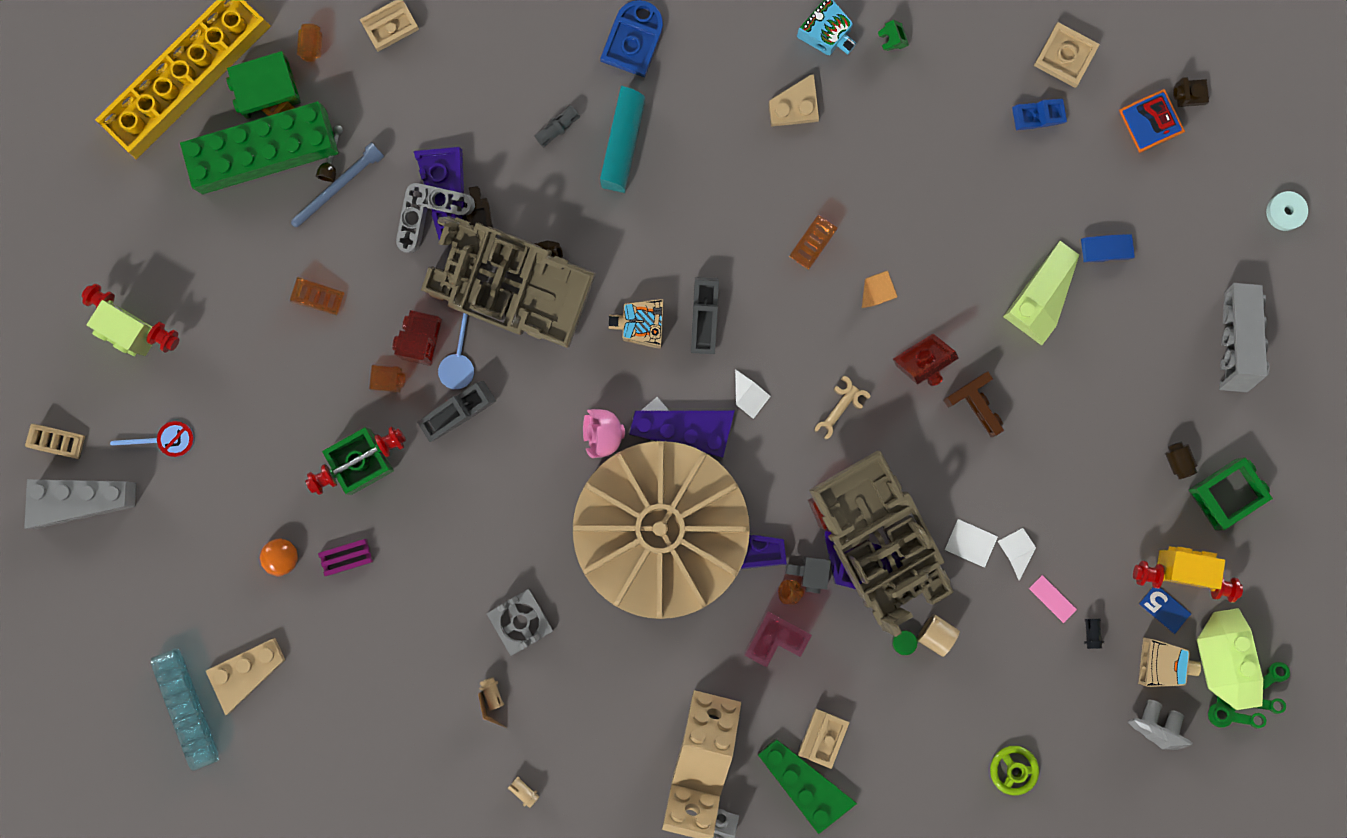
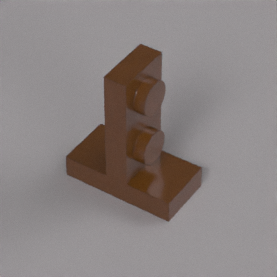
[943,371,1004,437]

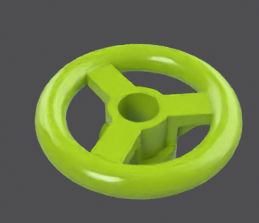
[990,746,1039,796]

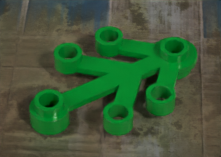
[1208,662,1290,729]

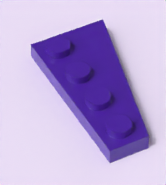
[414,147,465,240]

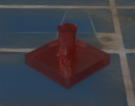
[893,334,959,386]

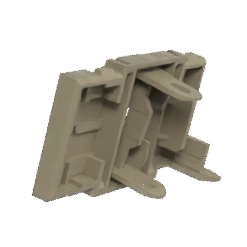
[421,216,596,348]
[809,451,954,637]

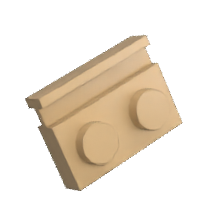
[360,0,419,52]
[798,708,850,769]

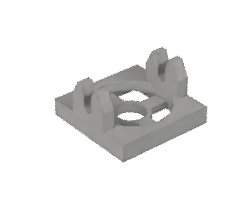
[487,588,554,656]

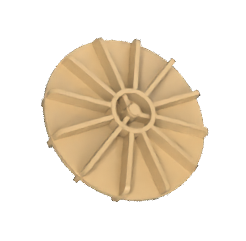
[573,441,750,619]

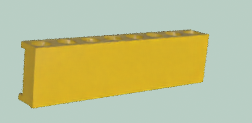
[95,0,271,160]

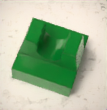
[878,20,909,51]

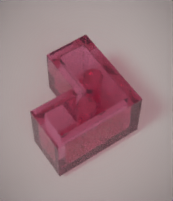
[743,610,812,667]

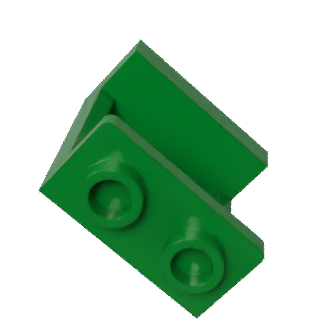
[226,51,301,119]

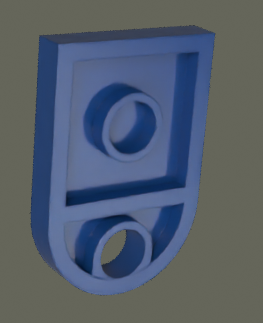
[600,0,663,78]

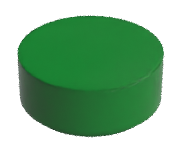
[892,630,918,655]

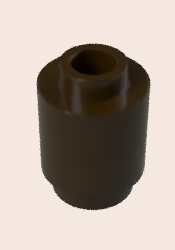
[1165,442,1198,480]

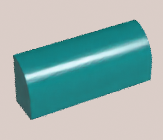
[600,86,645,193]

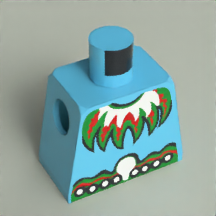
[797,0,857,56]

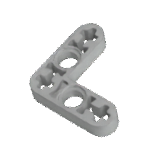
[396,183,475,253]

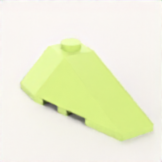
[1003,241,1079,345]

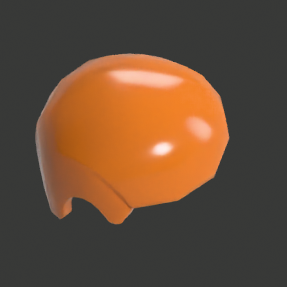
[260,538,298,577]

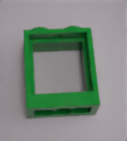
[1188,457,1273,530]

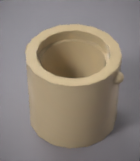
[917,614,960,657]

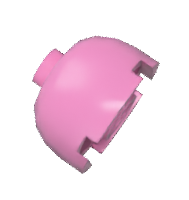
[583,409,625,458]

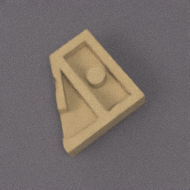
[769,75,819,127]

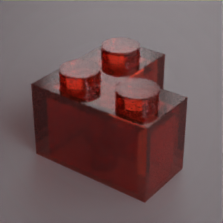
[392,310,442,366]

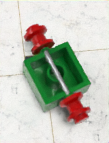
[305,427,406,495]

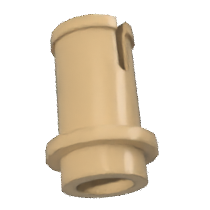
[479,677,504,711]
[508,777,539,808]

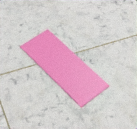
[1029,575,1077,623]

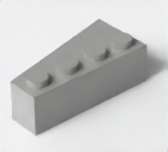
[1219,283,1270,392]
[24,479,136,529]

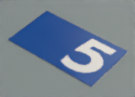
[1139,587,1191,634]

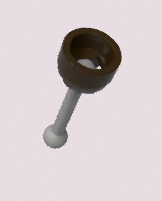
[316,125,343,182]

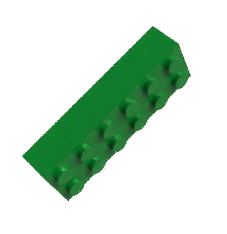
[180,101,339,195]

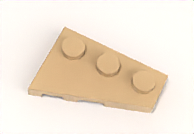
[206,638,285,715]

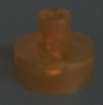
[778,580,804,605]

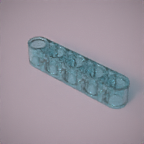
[151,648,219,771]

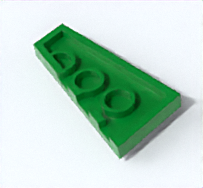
[757,738,857,834]

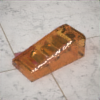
[789,215,838,270]
[290,277,344,315]

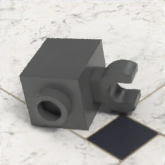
[785,557,831,594]

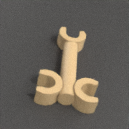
[814,376,871,439]

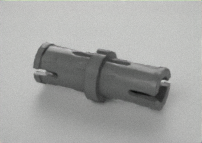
[534,105,580,148]

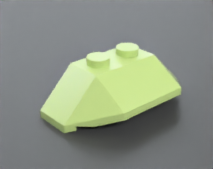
[1197,608,1263,710]

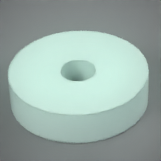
[1266,191,1308,231]

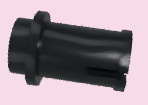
[1084,619,1104,649]

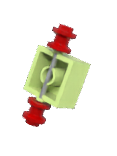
[82,284,180,356]

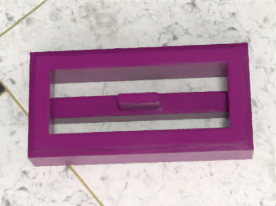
[318,539,373,577]

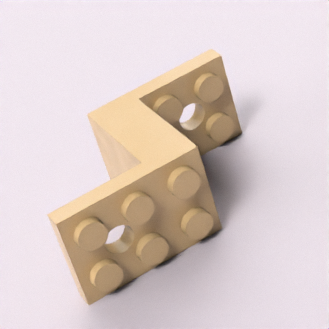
[662,690,741,838]

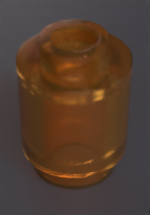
[297,24,322,62]

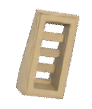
[25,424,85,459]

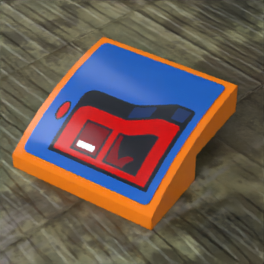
[1119,89,1185,154]

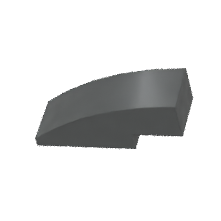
[691,277,719,354]
[417,381,496,442]

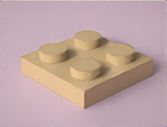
[1034,22,1100,88]

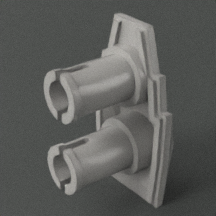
[1128,700,1192,750]

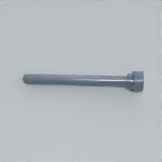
[291,142,385,227]

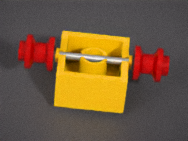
[1133,546,1243,603]

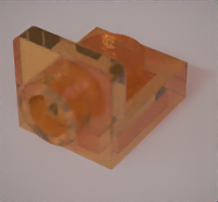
[369,365,405,393]

